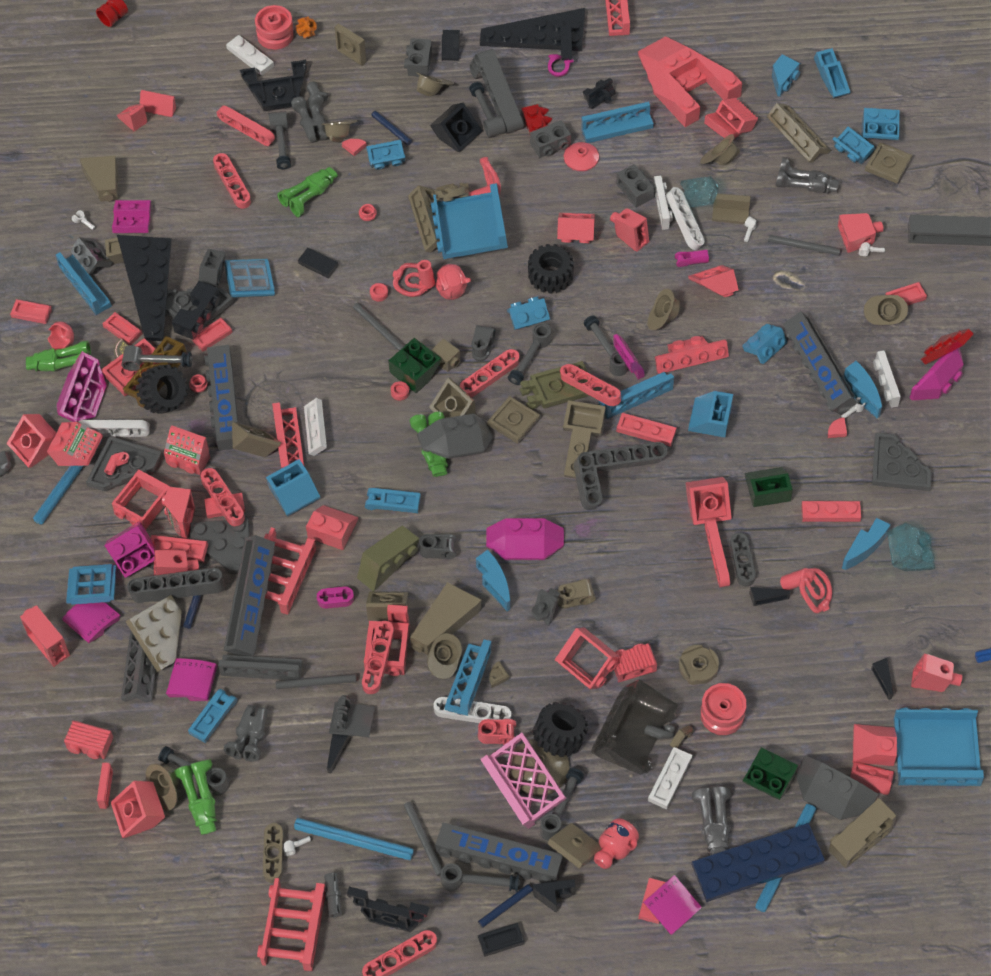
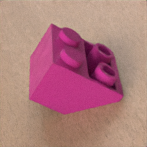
[104,521,155,578]

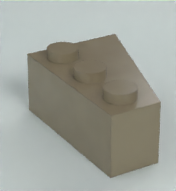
[829,798,896,869]

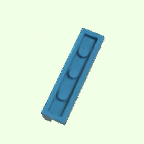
[581,102,653,143]
[55,252,112,315]
[598,372,674,419]
[445,640,491,716]

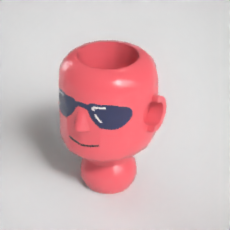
[594,818,639,869]

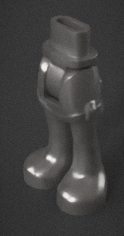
[775,157,839,193]
[691,787,731,855]

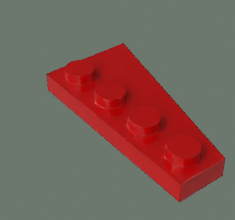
[920,328,973,365]

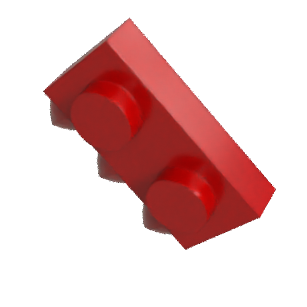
[521,104,552,134]

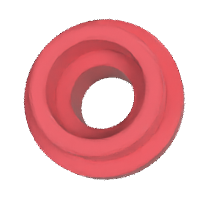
[359,204,377,221]
[189,374,208,393]

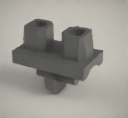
[531,588,560,626]

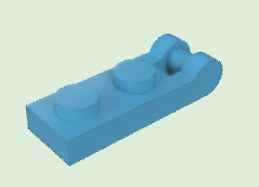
[365,488,421,513]
[188,689,237,743]

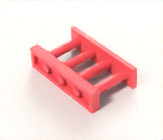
[264,527,316,615]
[257,878,326,971]

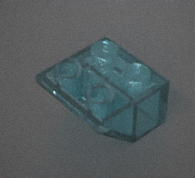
[887,522,935,571]

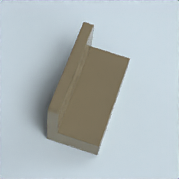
[712,193,751,224]

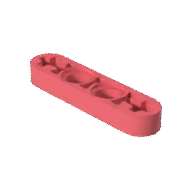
[216,105,275,146]
[213,153,251,209]
[460,349,520,398]
[560,364,621,406]
[200,468,245,526]
[704,518,730,587]
[362,621,394,694]
[362,930,437,976]

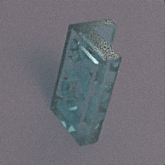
[680,176,719,207]

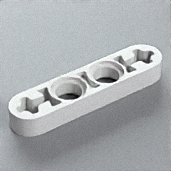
[666,187,705,250]
[78,420,150,437]
[434,697,511,723]

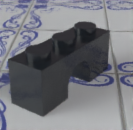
[172,281,221,340]

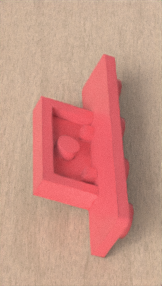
[655,336,729,374]

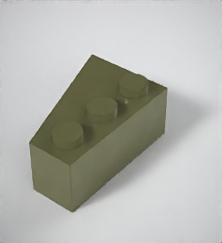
[357,525,419,592]

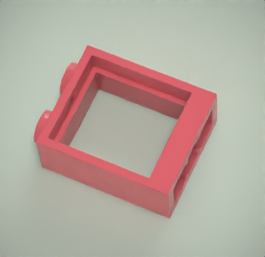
[112,470,170,530]
[20,605,70,667]
[364,621,410,676]
[555,627,620,689]

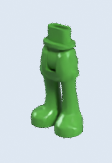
[277,167,338,217]
[26,340,91,372]
[409,412,448,477]
[174,760,217,835]

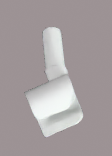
[72,210,95,230]
[744,217,756,242]
[858,242,885,256]
[841,397,866,418]
[283,836,311,856]

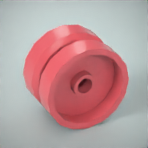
[255,5,294,50]
[701,683,746,735]

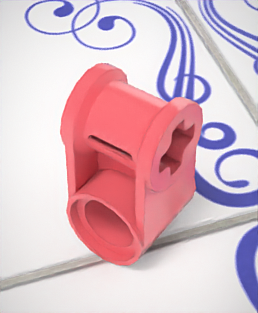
[478,719,516,745]

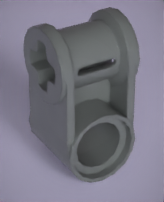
[471,325,496,361]
[419,534,456,559]

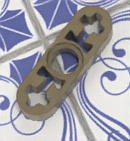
[263,823,284,883]

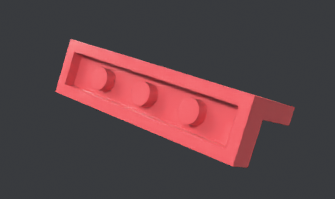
[605,0,630,36]
[272,402,304,469]

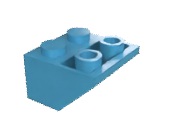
[861,108,900,140]
[688,391,733,437]
[266,459,321,517]

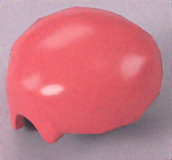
[48,322,74,349]

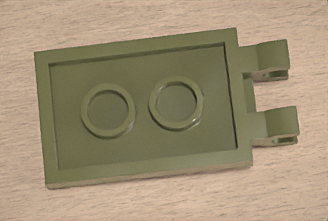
[520,361,596,410]

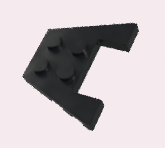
[240,59,307,111]
[347,886,430,932]

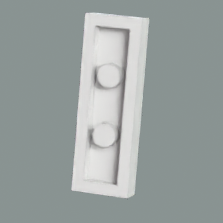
[226,35,274,76]
[654,176,673,230]
[873,350,901,408]
[304,398,327,456]
[648,747,692,809]

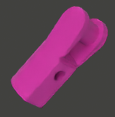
[674,250,709,267]

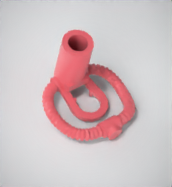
[467,157,501,197]
[393,260,435,297]
[780,568,833,613]

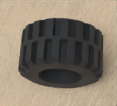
[528,244,574,294]
[136,365,188,414]
[533,702,588,757]

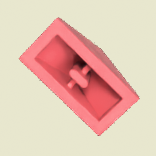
[117,104,147,132]

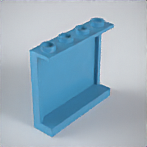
[431,183,508,259]
[893,708,984,786]

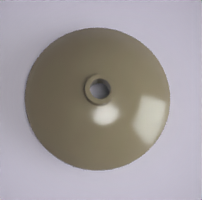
[509,739,569,796]

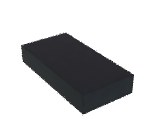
[298,247,338,279]
[478,923,524,957]

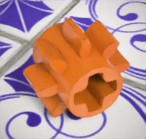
[296,16,317,39]

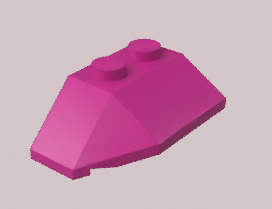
[910,348,964,400]
[56,351,106,422]
[486,518,564,560]

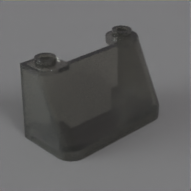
[591,679,678,775]

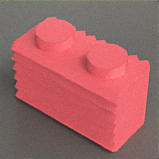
[716,97,758,134]
[614,643,657,682]
[64,720,114,759]

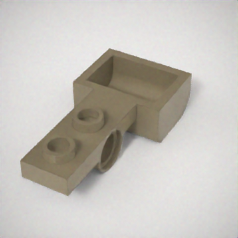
[563,400,606,479]

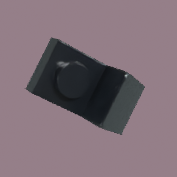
[442,30,460,61]
[533,879,576,912]

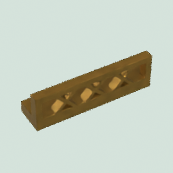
[123,336,187,408]

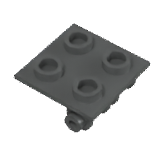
[329,695,375,737]

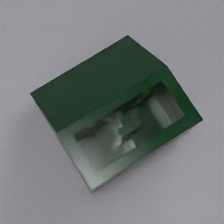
[388,338,441,393]
[744,467,793,507]
[743,747,798,800]

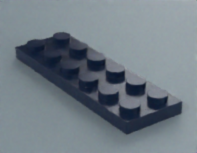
[691,823,825,902]

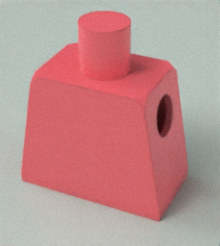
[610,209,649,252]
[838,213,883,253]
[153,550,199,576]
[911,653,962,692]

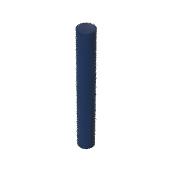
[371,111,412,146]
[183,595,202,629]
[478,884,533,928]

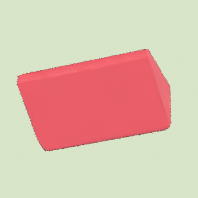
[140,90,176,117]
[704,112,741,139]
[850,762,894,795]

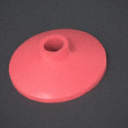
[564,142,599,171]

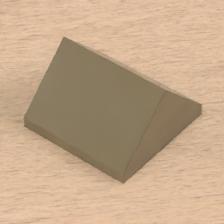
[429,378,476,418]
[232,422,281,457]
[366,592,408,620]

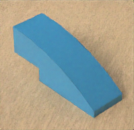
[814,48,851,98]
[844,361,882,419]
[842,518,891,570]
[476,550,510,612]

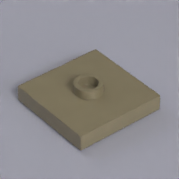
[334,23,366,66]
[865,142,912,184]
[487,396,540,444]
[547,823,602,869]

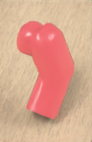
[104,452,129,475]

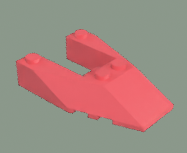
[638,36,742,127]

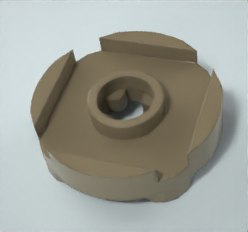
[433,183,470,201]
[679,645,719,685]

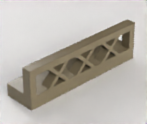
[767,103,831,163]
[408,185,440,253]

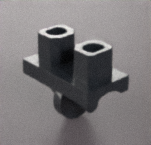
[583,78,616,109]

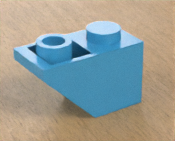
[772,54,800,96]

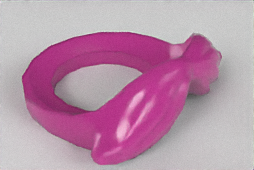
[548,54,574,77]

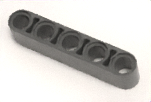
[127,568,226,603]

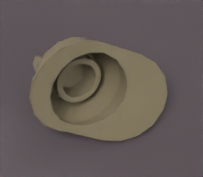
[416,72,454,96]
[321,119,358,142]
[700,134,740,165]
[647,289,680,330]
[863,295,908,325]
[427,633,462,679]
[145,764,179,811]

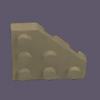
[126,595,182,672]

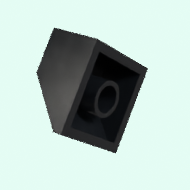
[430,102,483,152]

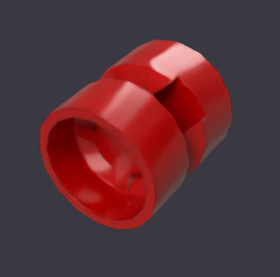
[96,0,128,27]

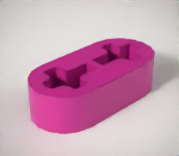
[316,587,354,609]

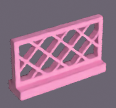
[480,733,567,829]

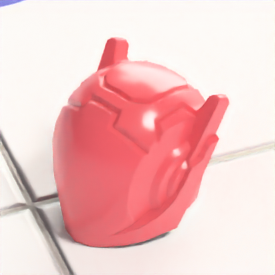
[436,264,471,300]

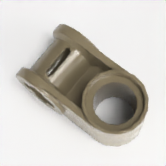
[557,579,596,609]

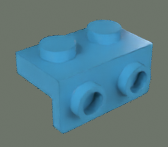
[832,126,875,165]
[366,140,406,170]
[507,296,550,330]
[742,324,787,364]

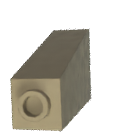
[410,582,482,655]

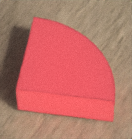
[342,139,367,156]
[828,417,847,438]

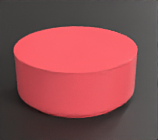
[370,283,388,302]
[391,381,409,401]

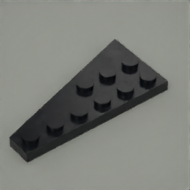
[480,8,585,51]
[117,235,172,341]

